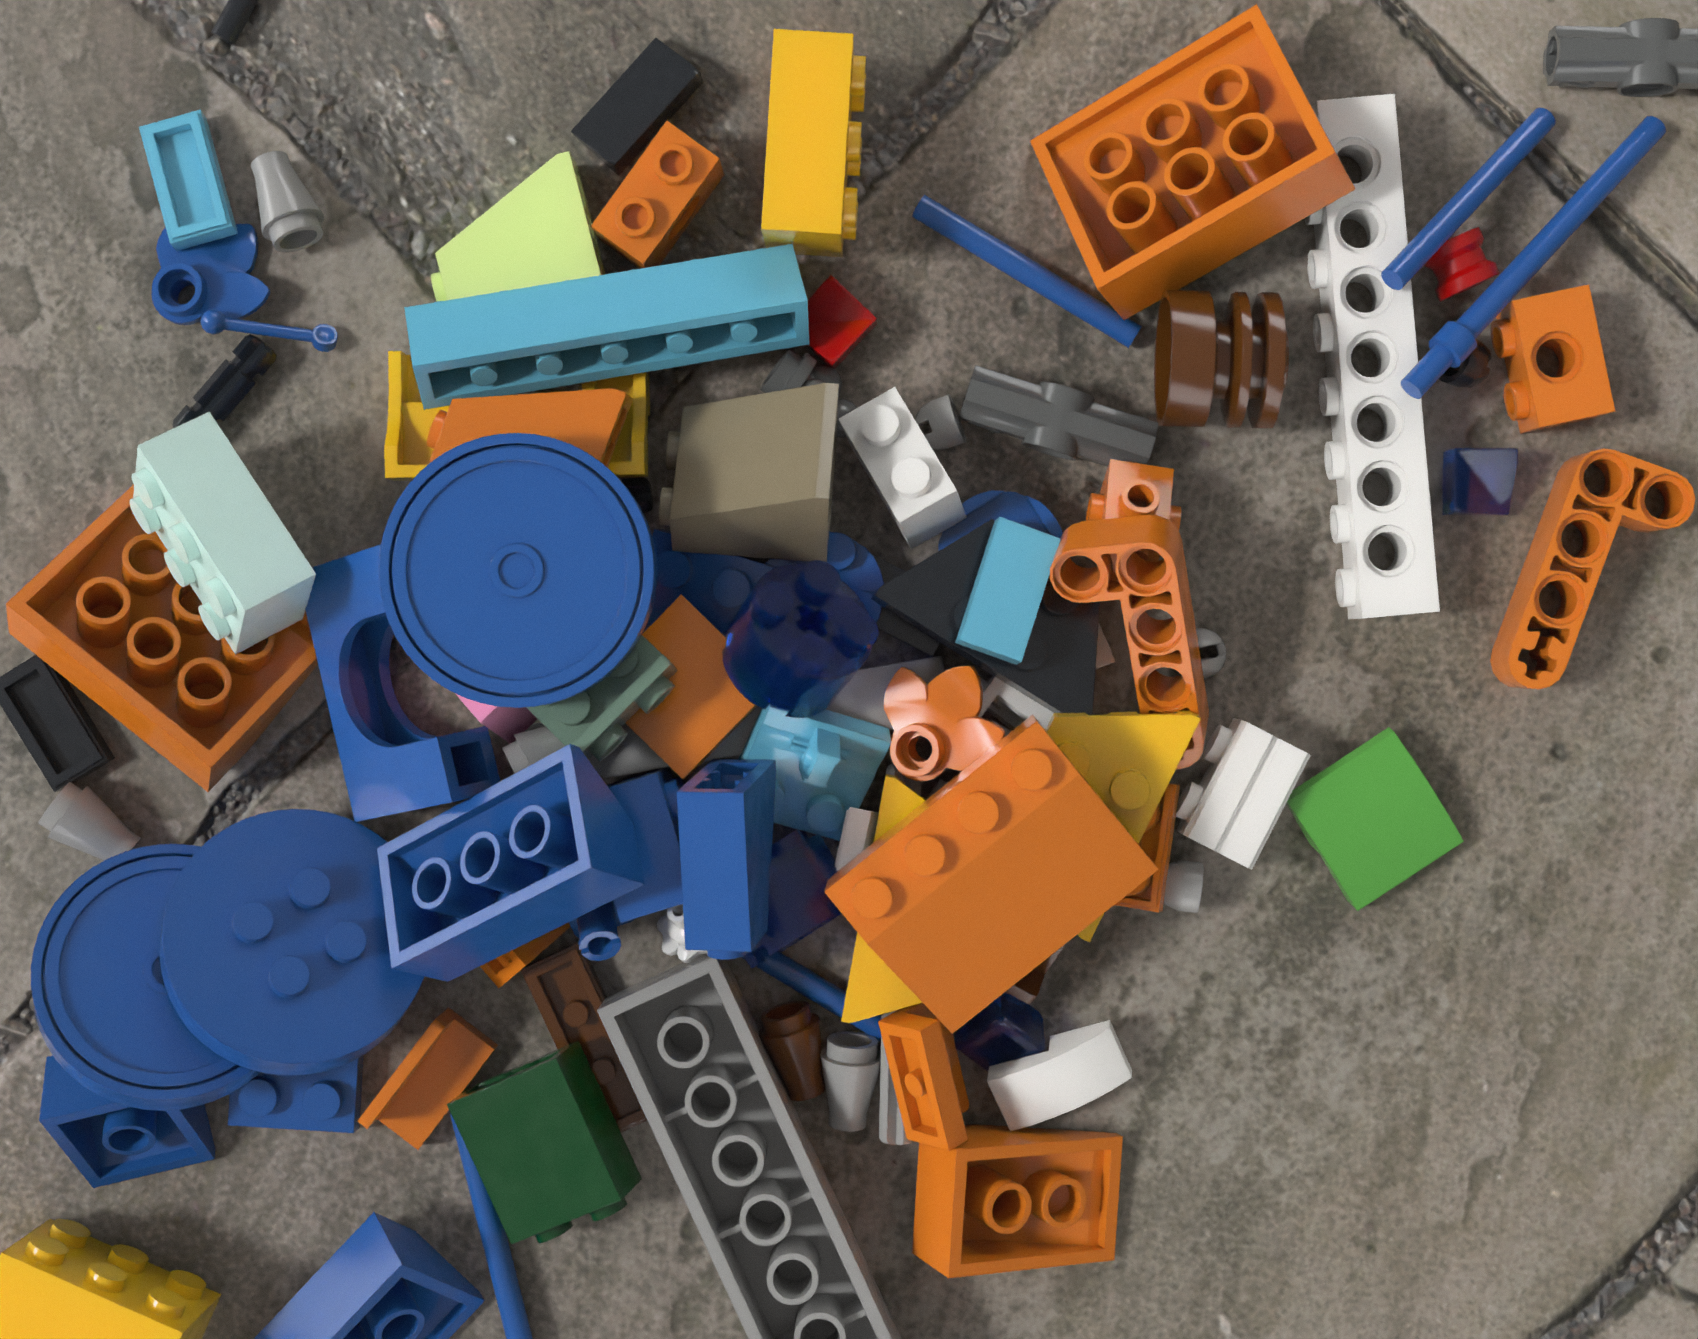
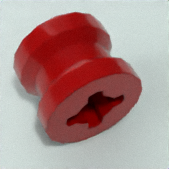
[1424,227,1501,302]

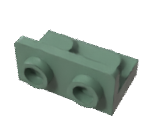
[526,635,678,761]

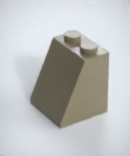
[659,383,839,563]

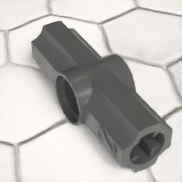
[1543,18,1698,97]
[958,365,1158,467]

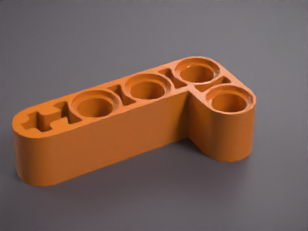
[1490,448,1696,690]
[1050,515,1209,769]

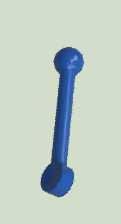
[200,309,338,352]

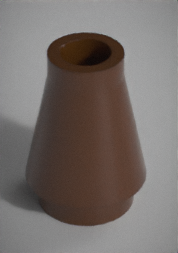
[759,1001,826,1101]

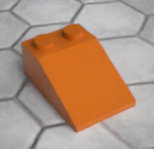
[912,1124,1123,1278]

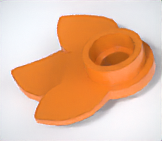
[884,665,1005,781]

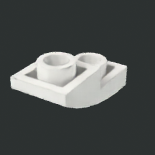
[987,1020,1132,1132]

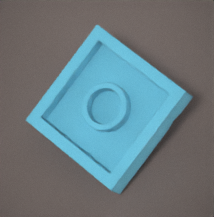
[738,693,891,841]

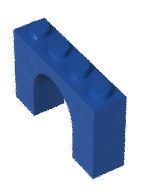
[305,544,500,822]

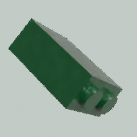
[447,1041,642,1245]

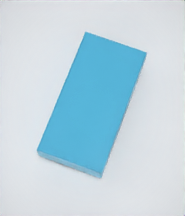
[139,110,238,251]
[955,517,1061,665]

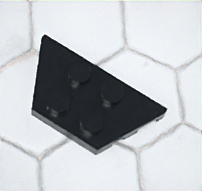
[871,519,1100,715]

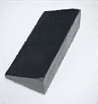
[571,38,703,176]

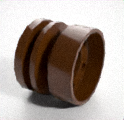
[1154,290,1289,429]

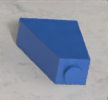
[677,759,776,960]

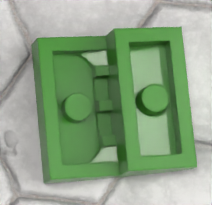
[1286,727,1464,911]

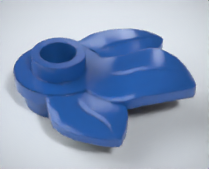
[152,224,271,325]

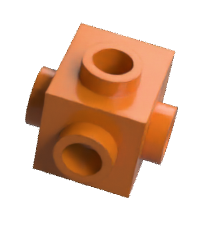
[1085,459,1181,562]

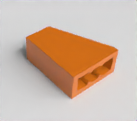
[427,388,633,468]

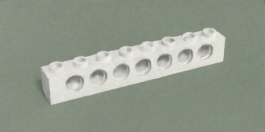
[1304,94,1440,619]

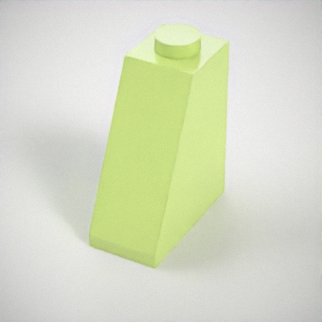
[431,151,606,301]

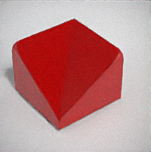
[807,275,877,368]

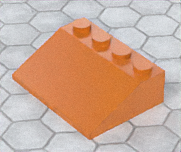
[1030,4,1355,320]
[6,484,318,792]
[824,714,1159,1034]

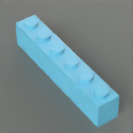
[404,244,810,410]

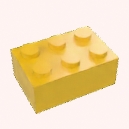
[761,29,866,257]
[0,1219,221,1339]

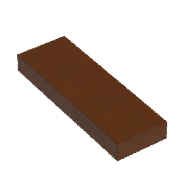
[521,942,648,1133]

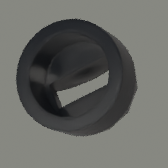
[1439,338,1491,388]

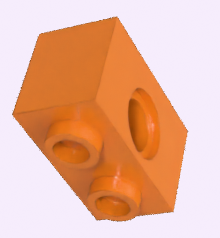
[591,121,725,269]
[1491,284,1616,434]

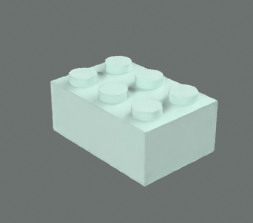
[129,412,316,655]

